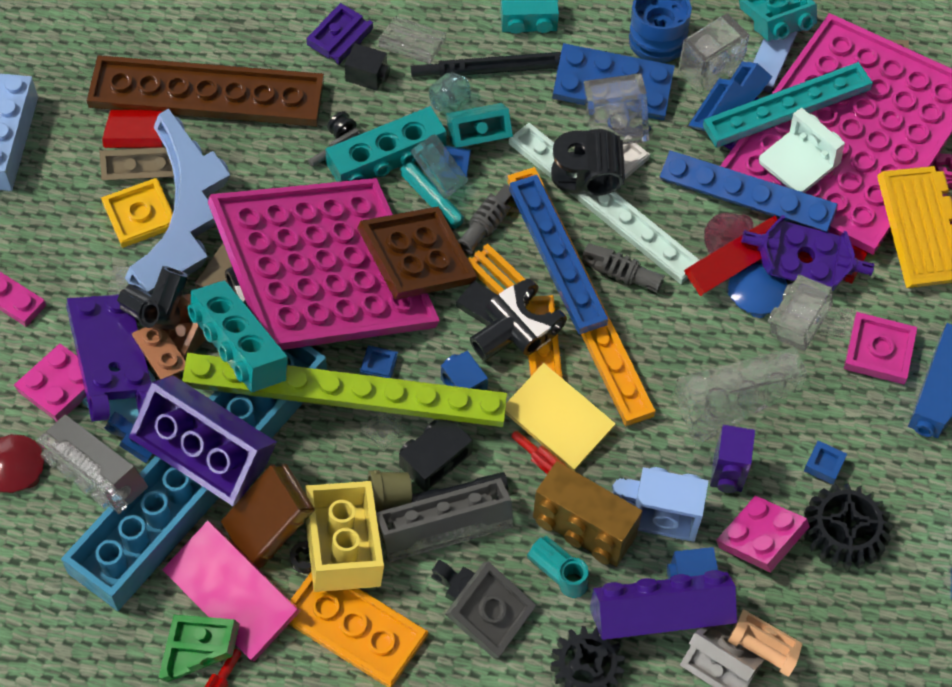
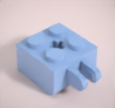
[612,467,709,542]

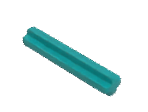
[400,162,464,229]

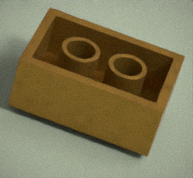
[533,461,643,567]

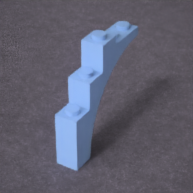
[125,109,230,294]

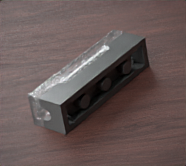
[36,414,149,514]
[376,478,513,563]

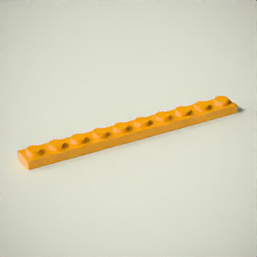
[507,167,655,427]

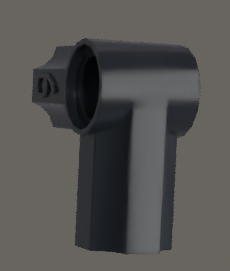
[117,266,188,330]

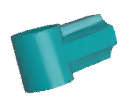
[527,535,589,598]

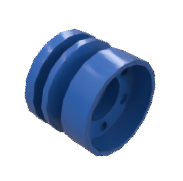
[629,0,692,63]

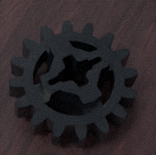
[550,626,625,687]

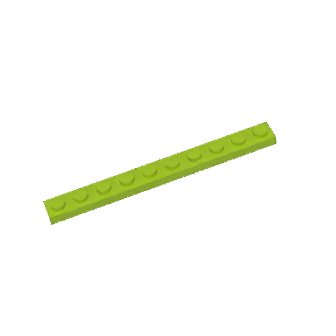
[182,353,507,427]

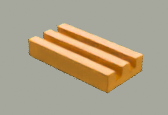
[467,244,526,295]

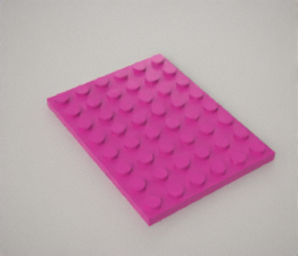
[720,13,952,255]

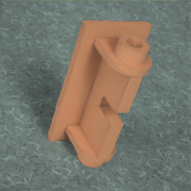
[132,327,186,380]

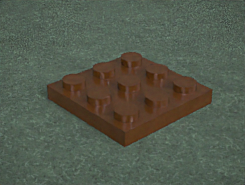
[357,206,477,300]

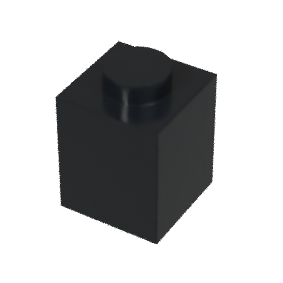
[344,43,390,91]

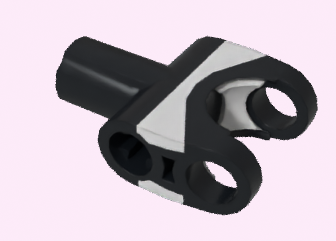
[470,279,567,361]

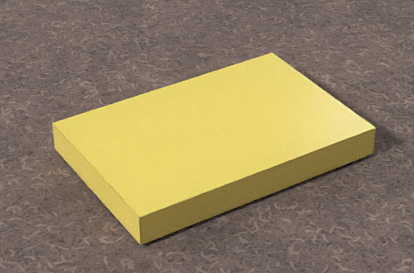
[505,363,616,471]

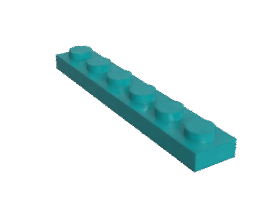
[703,62,873,148]

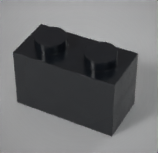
[399,419,473,491]

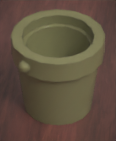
[367,470,412,512]

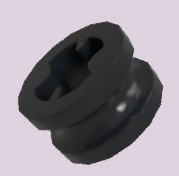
[327,111,357,139]
[290,541,311,574]

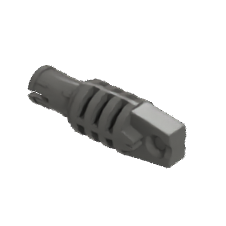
[458,184,512,255]
[582,243,665,293]

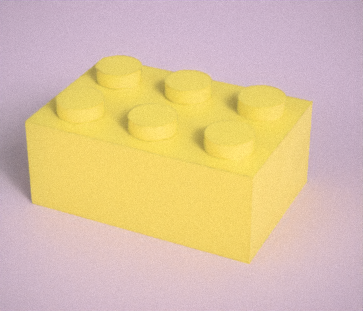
[305,481,384,592]

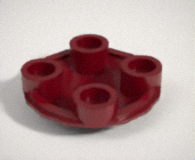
[0,434,45,493]

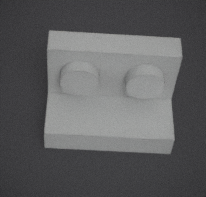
[680,625,766,687]

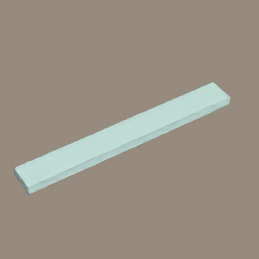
[509,123,699,284]

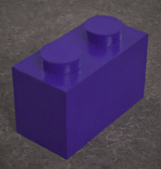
[710,424,755,493]

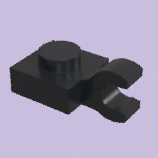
[431,560,475,602]

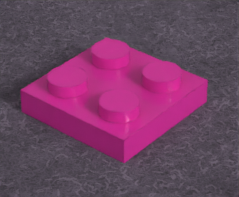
[843,312,917,385]
[14,343,86,422]
[716,495,810,573]

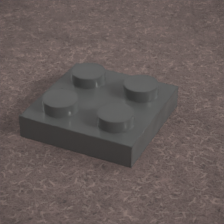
[445,561,536,658]

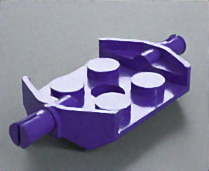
[741,215,875,291]

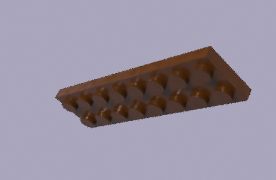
[87,55,324,127]

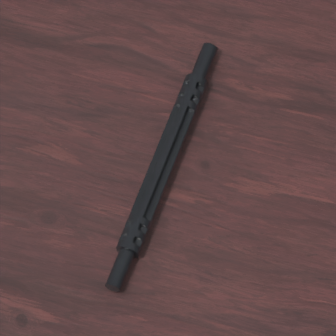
[410,51,607,78]

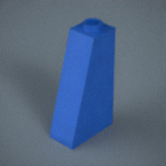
[908,323,952,438]

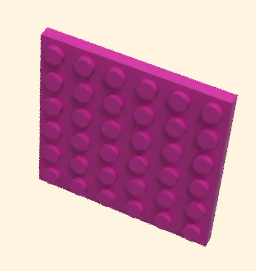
[208,178,440,350]

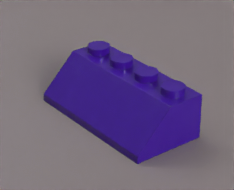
[129,375,277,506]
[590,570,737,640]

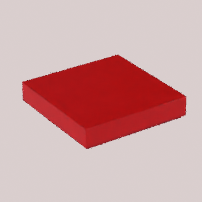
[102,110,163,148]

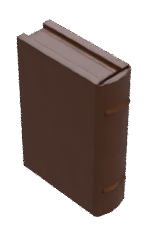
[221,464,315,569]

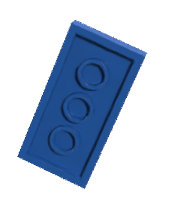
[552,43,675,120]

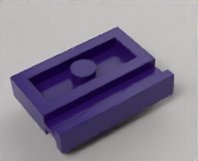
[306,3,373,65]

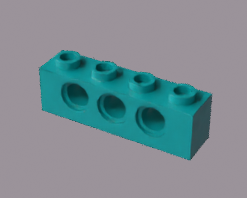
[325,106,447,182]
[188,280,288,393]

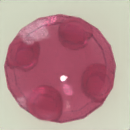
[704,212,753,254]

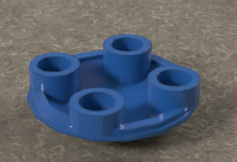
[727,262,789,318]

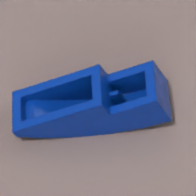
[688,61,773,131]

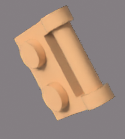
[727,609,803,677]

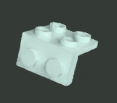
[759,107,845,193]

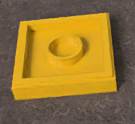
[101,178,173,248]

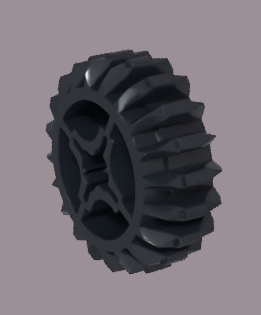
[804,482,892,571]

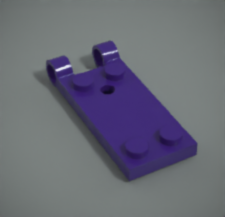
[66,295,151,422]

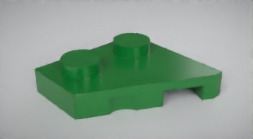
[158,614,240,682]

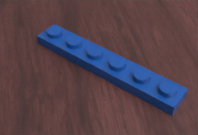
[660,150,838,233]
[509,175,608,335]

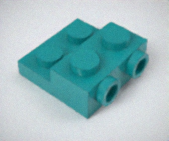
[739,0,817,41]

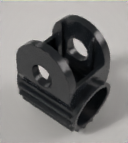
[551,129,625,196]

